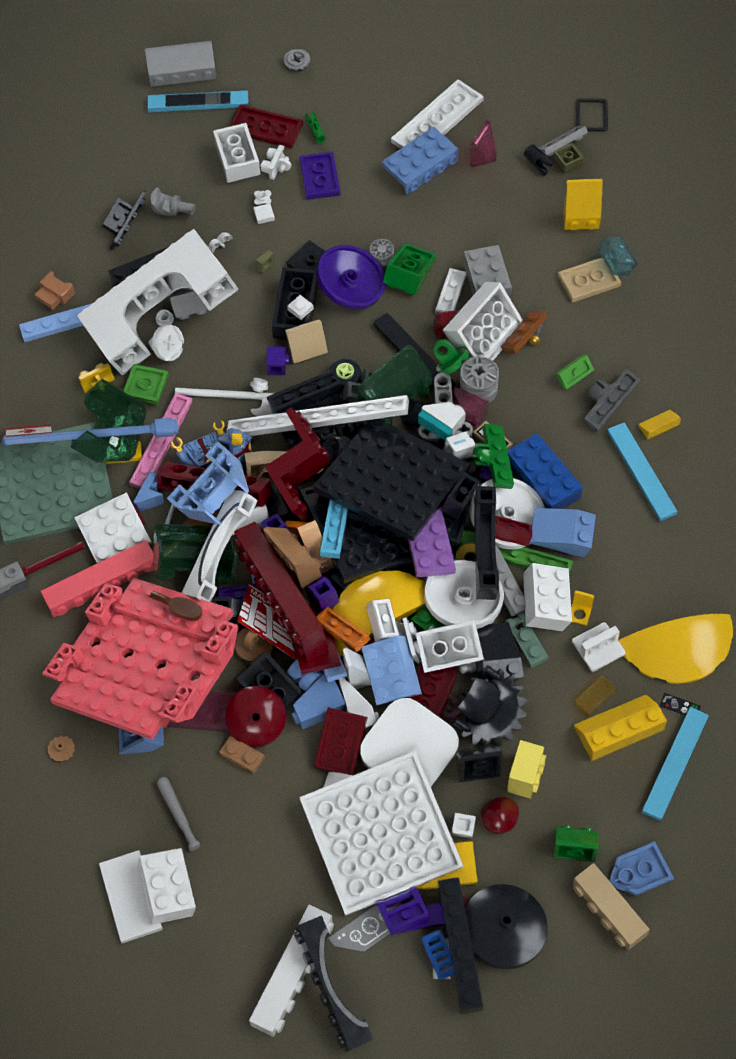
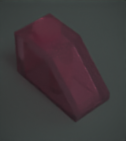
[453,387,489,428]

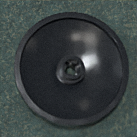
[465,884,548,969]

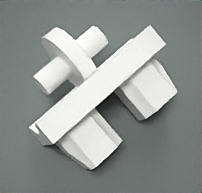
[261,145,291,180]

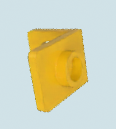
[571,590,594,626]

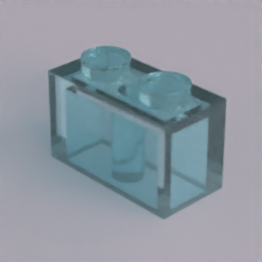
[597,237,637,276]

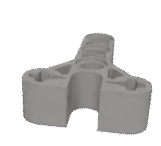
[418,373,473,444]

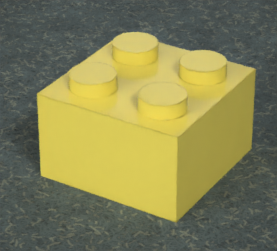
[507,740,547,799]

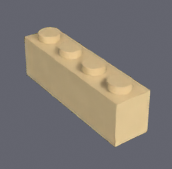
[573,863,650,950]

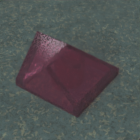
[470,120,497,167]

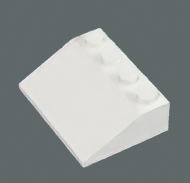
[443,282,523,360]

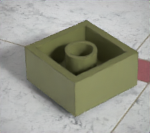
[553,143,584,173]

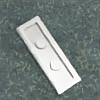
[435,268,467,314]

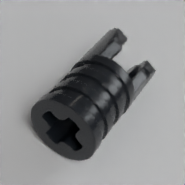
[523,144,553,175]

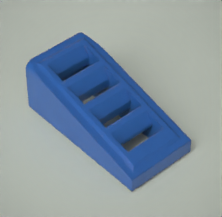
[421,930,454,981]

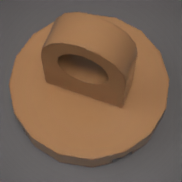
[235,627,274,664]

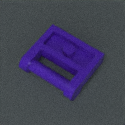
[375,886,430,935]

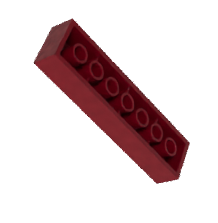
[234,521,329,662]

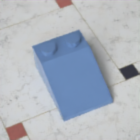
[530,508,596,558]

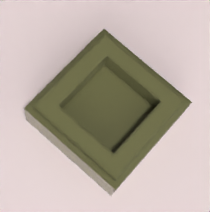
[256,250,274,274]

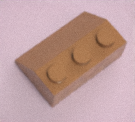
[263,527,321,589]

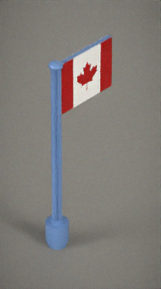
[2,418,178,447]

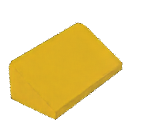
[638,410,681,440]

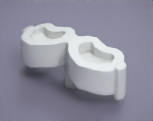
[208,232,233,253]

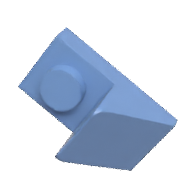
[133,471,164,512]

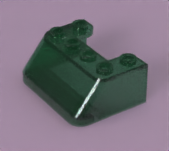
[358,345,432,425]
[70,379,146,462]
[153,524,238,583]

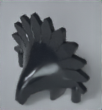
[452,665,527,746]

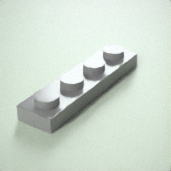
[495,543,526,616]

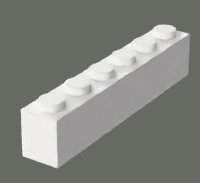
[249,905,334,1037]

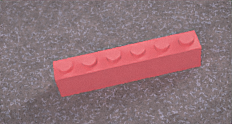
[41,540,158,618]

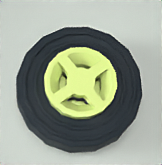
[329,359,362,390]

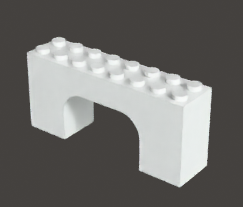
[77,229,239,376]

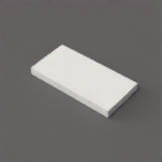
[99,850,163,943]

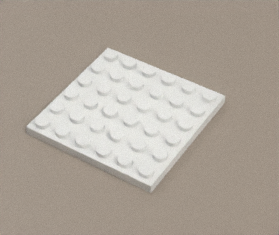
[299,751,463,916]

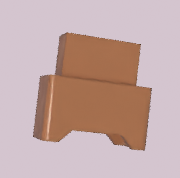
[34,271,75,310]

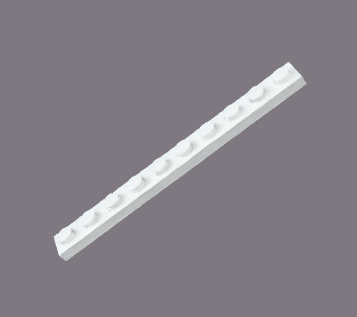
[226,395,409,436]

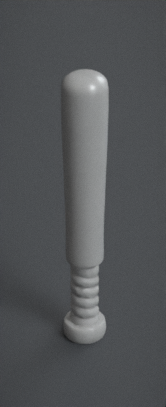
[157,777,200,851]

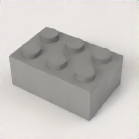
[464,245,512,299]

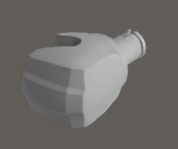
[150,187,195,216]

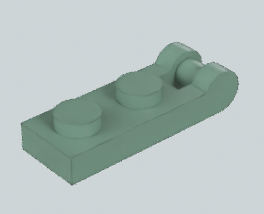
[505,612,549,668]

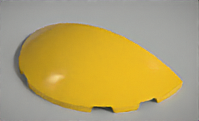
[333,570,426,657]
[618,614,733,684]

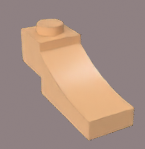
[297,520,334,574]

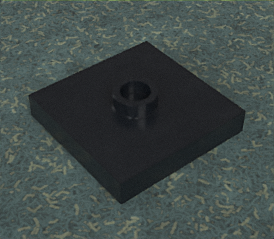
[286,240,326,270]

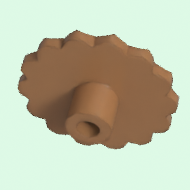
[47,736,75,762]

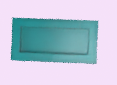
[418,410,453,441]

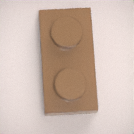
[219,736,265,774]

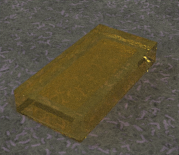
[574,675,617,717]

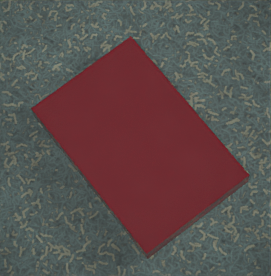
[314,707,368,776]

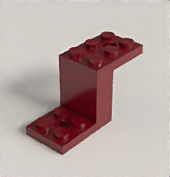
[265,407,330,522]

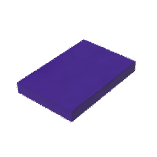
[299,152,340,200]

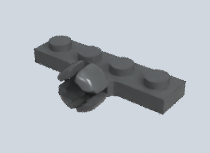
[583,368,641,432]

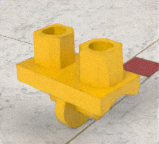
[78,363,115,393]

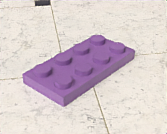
[408,506,456,577]

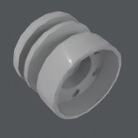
[460,356,499,405]

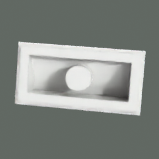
[366,599,399,642]

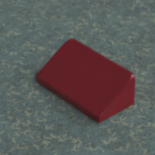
[495,516,533,546]

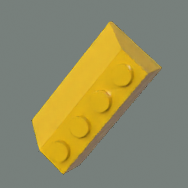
[573,695,667,761]

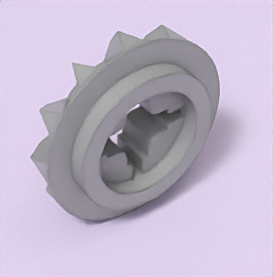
[284,49,310,72]

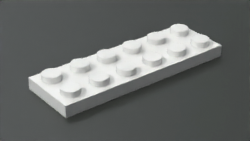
[391,80,483,149]

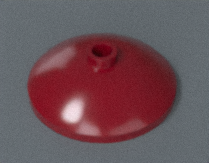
[225,686,286,747]

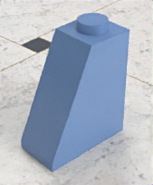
[292,674,346,730]

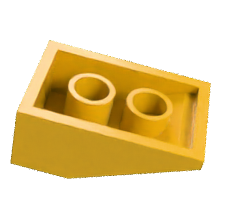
[563,179,603,230]

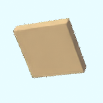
[285,319,328,363]

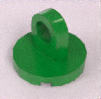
[433,339,469,375]

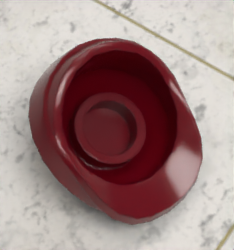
[481,797,519,834]

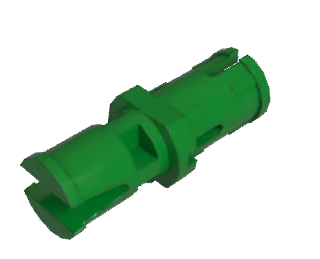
[305,111,326,143]

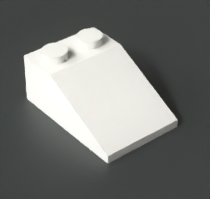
[416,620,484,673]

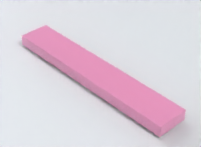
[129,393,193,489]

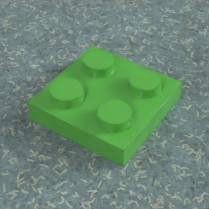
[122,364,169,405]

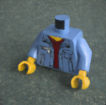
[170,420,226,468]
[217,428,254,469]

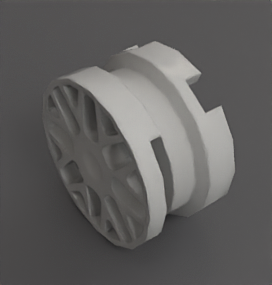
[370,239,394,267]

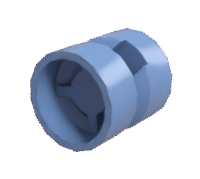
[287,659,323,692]

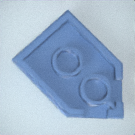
[609,841,674,896]

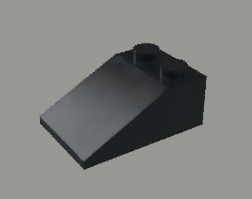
[475,622,524,682]
[234,651,304,714]
[455,745,503,783]

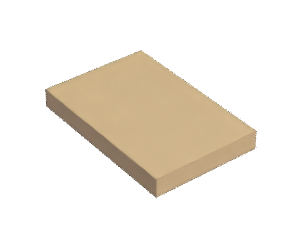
[558,256,621,303]

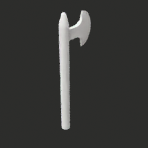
[175,388,275,416]

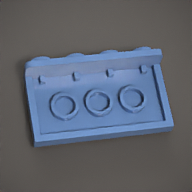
[382,127,459,194]

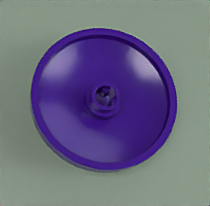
[316,245,385,310]

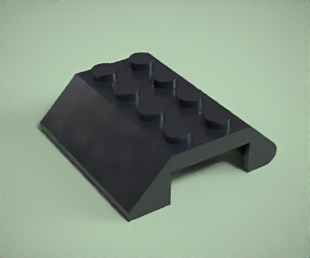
[267,369,364,449]

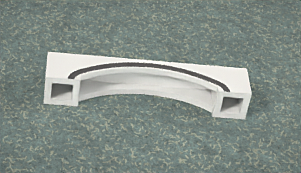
[182,490,258,602]

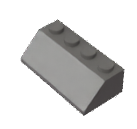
[145,41,217,87]

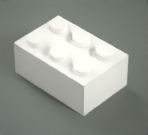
[213,123,261,183]
[523,563,572,631]
[137,848,196,925]

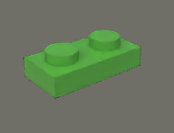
[555,354,594,389]

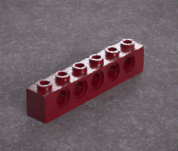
[157,462,272,507]

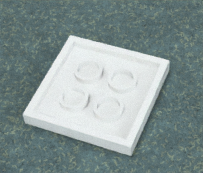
[74,493,152,563]

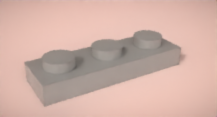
[539,126,588,157]

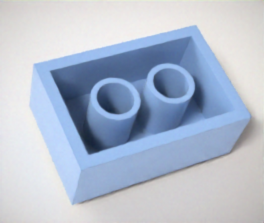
[362,636,422,705]

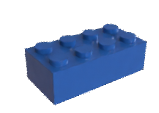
[508,433,583,509]

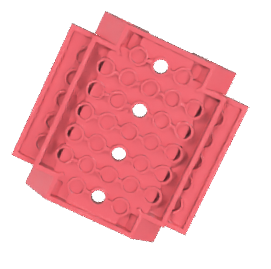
[42,578,238,740]

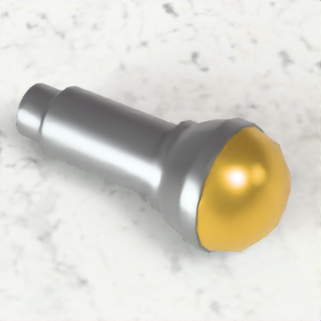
[528,323,543,345]

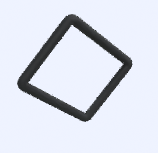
[576,98,608,131]

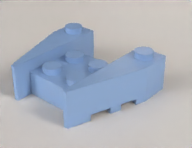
[167,441,249,525]

